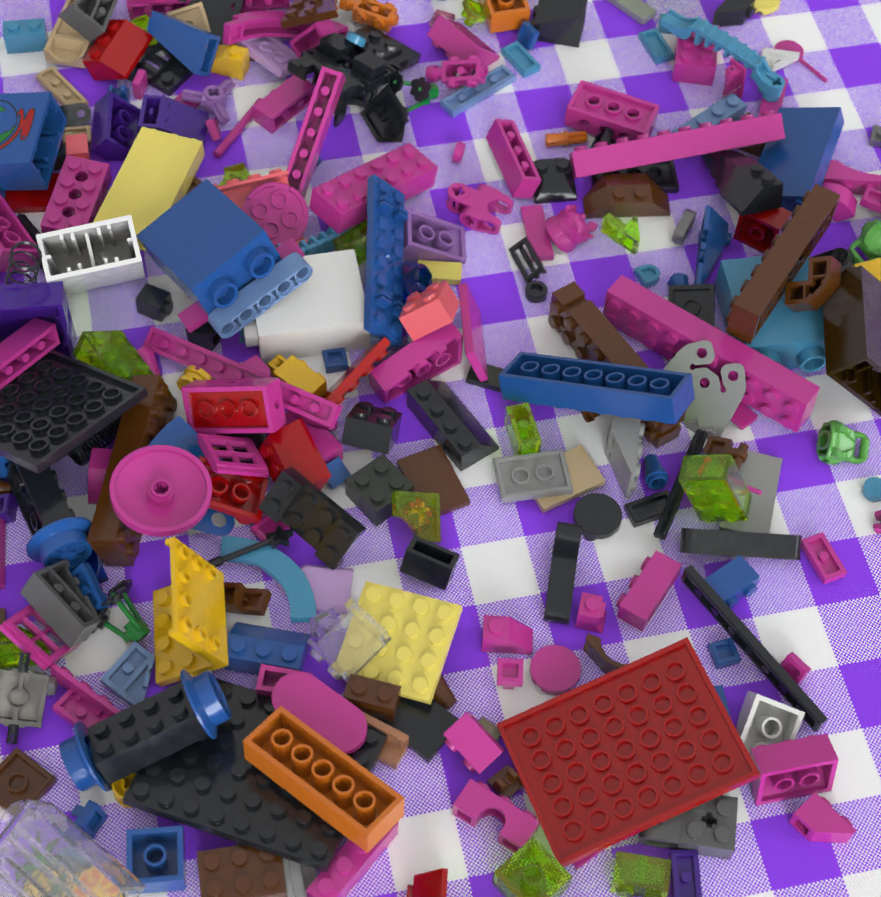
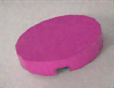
[529,645,581,695]

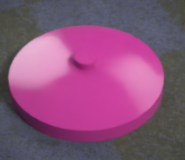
[109,445,212,537]

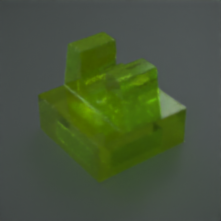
[461,0,487,27]

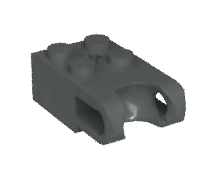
[638,795,738,860]

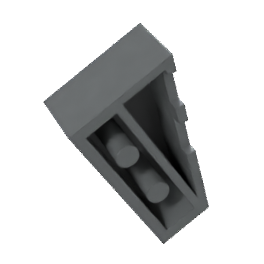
[58,0,118,42]
[20,559,101,648]

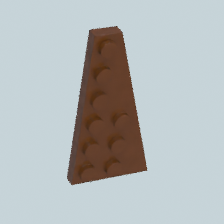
[280,0,339,29]

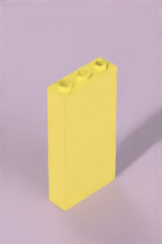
[93,127,205,251]

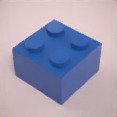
[126,826,186,895]

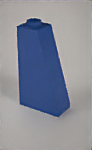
[147,11,221,77]

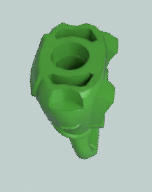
[848,219,881,264]
[816,420,870,465]

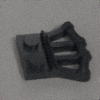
[127,41,193,96]

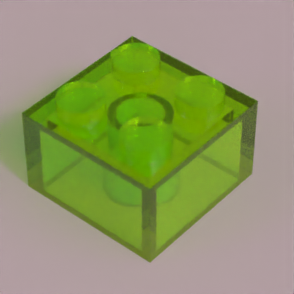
[492,837,572,897]

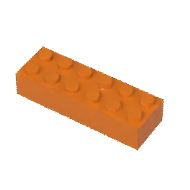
[243,706,404,853]

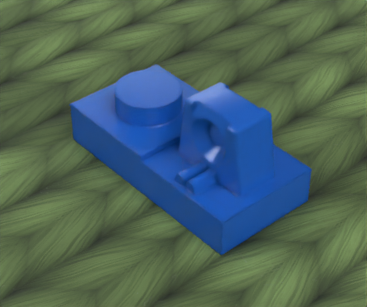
[71,562,111,614]

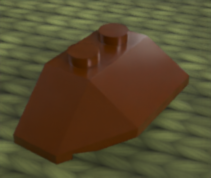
[583,173,671,219]

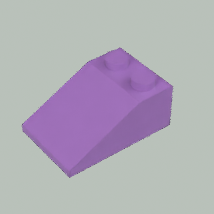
[403,209,466,264]

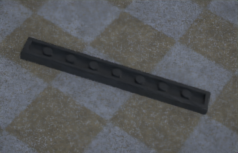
[681,564,828,732]

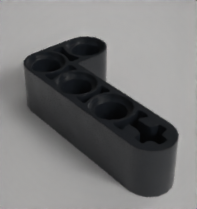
[543,522,582,625]

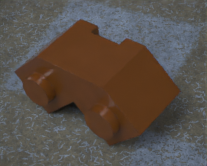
[785,256,841,312]

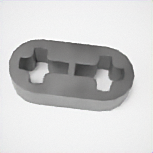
[671,208,697,246]

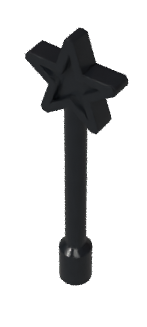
[208,526,294,568]

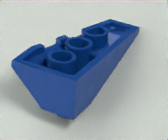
[694,206,732,285]

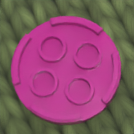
[242,182,309,247]

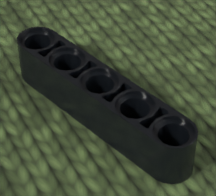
[680,528,802,560]

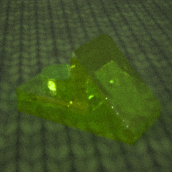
[601,213,640,255]

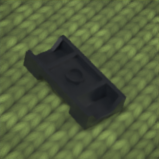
[258,466,367,570]

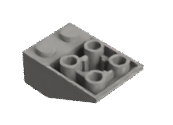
[605,415,645,499]

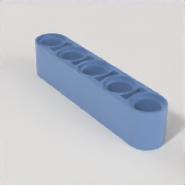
[208,252,313,339]

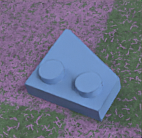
[101,641,155,706]

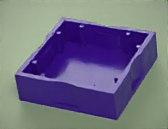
[0,281,77,359]

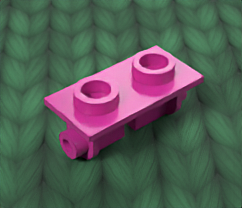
[722,58,746,98]

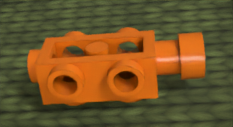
[339,0,399,33]

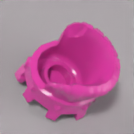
[545,204,598,253]

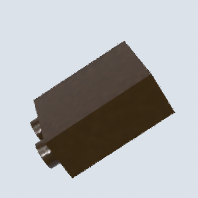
[823,265,881,416]

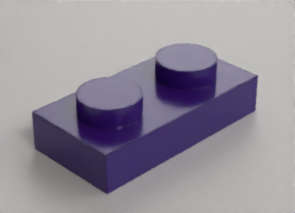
[669,850,702,897]

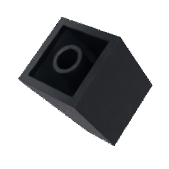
[530,0,588,48]

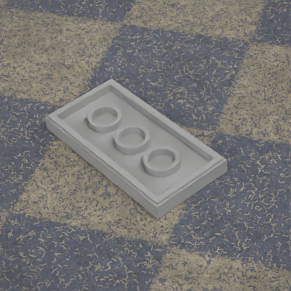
[719,450,783,533]

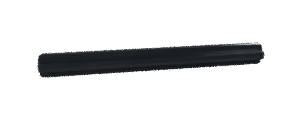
[653,429,708,540]

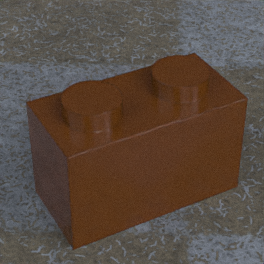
[343,673,401,723]

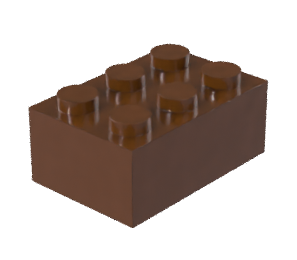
[197,844,287,897]

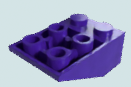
[138,95,209,147]

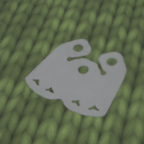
[663,340,746,439]

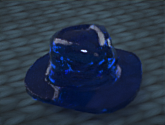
[401,261,432,304]

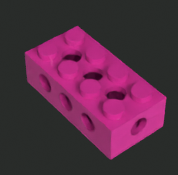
[564,80,660,141]
[40,155,112,233]

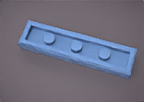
[440,64,516,118]

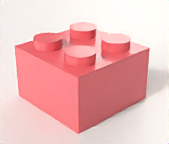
[399,280,460,341]

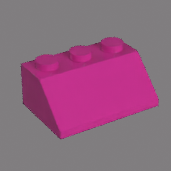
[427,14,501,66]
[750,734,839,806]

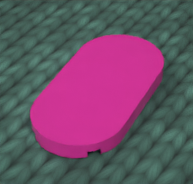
[272,672,367,755]

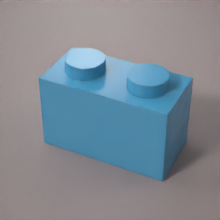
[3,18,48,54]

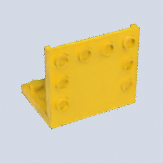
[153,537,229,687]

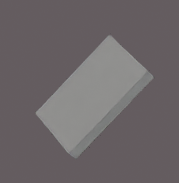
[492,449,573,503]

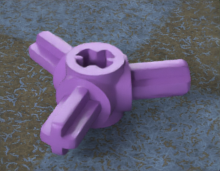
[181,79,235,125]

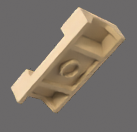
[43,0,95,69]

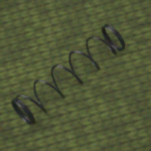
[5,241,42,284]

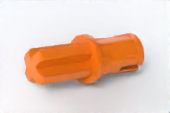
[545,130,588,147]

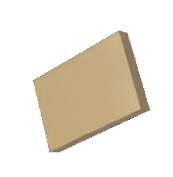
[534,445,606,513]

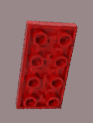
[321,337,390,405]

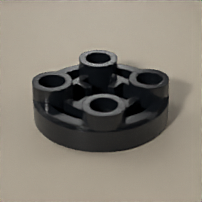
[573,493,622,541]

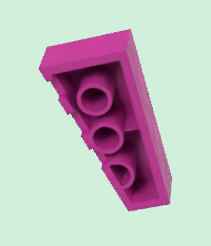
[369,323,463,404]

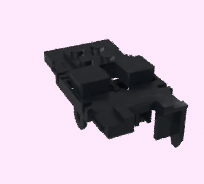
[287,25,421,128]

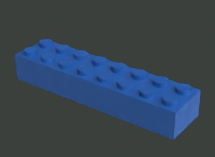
[498,352,695,424]

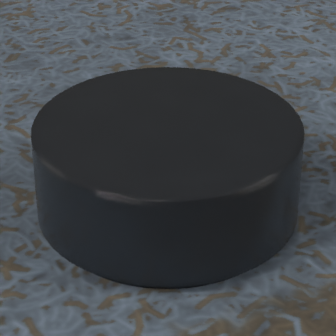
[525,281,548,303]

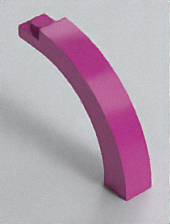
[223,11,348,45]

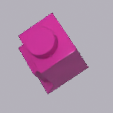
[575,592,607,634]

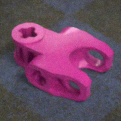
[446,183,514,234]

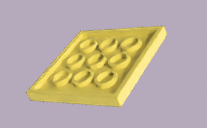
[332,581,463,705]

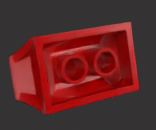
[198,456,269,525]

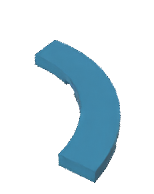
[220,536,317,623]

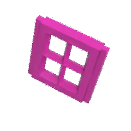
[196,433,269,477]
[0,605,79,671]

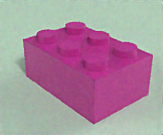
[672,24,720,86]

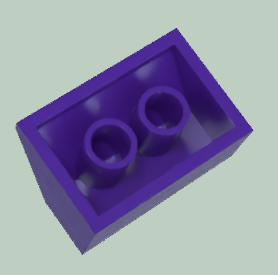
[90,91,141,161]

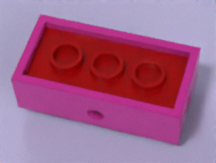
[181,378,287,434]

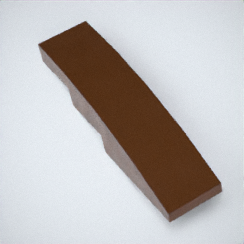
[224,582,272,616]

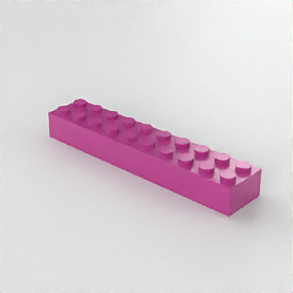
[603,275,821,433]

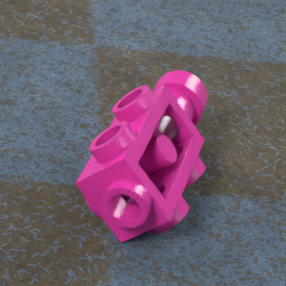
[426,55,488,88]

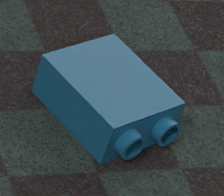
[714,256,826,372]

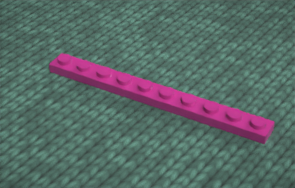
[142,326,343,429]

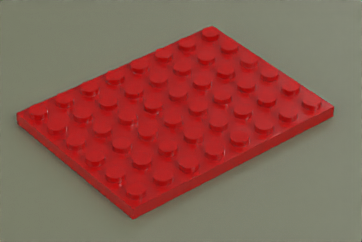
[496,637,760,869]

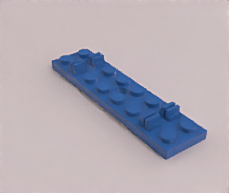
[364,174,408,348]

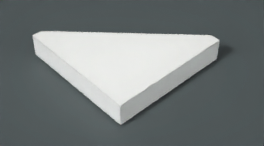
[761,48,800,72]

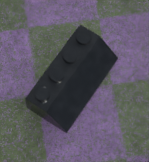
[407,379,499,472]

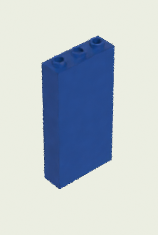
[758,107,844,212]

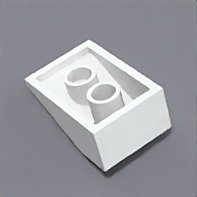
[736,691,805,754]

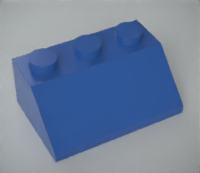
[224,622,311,675]

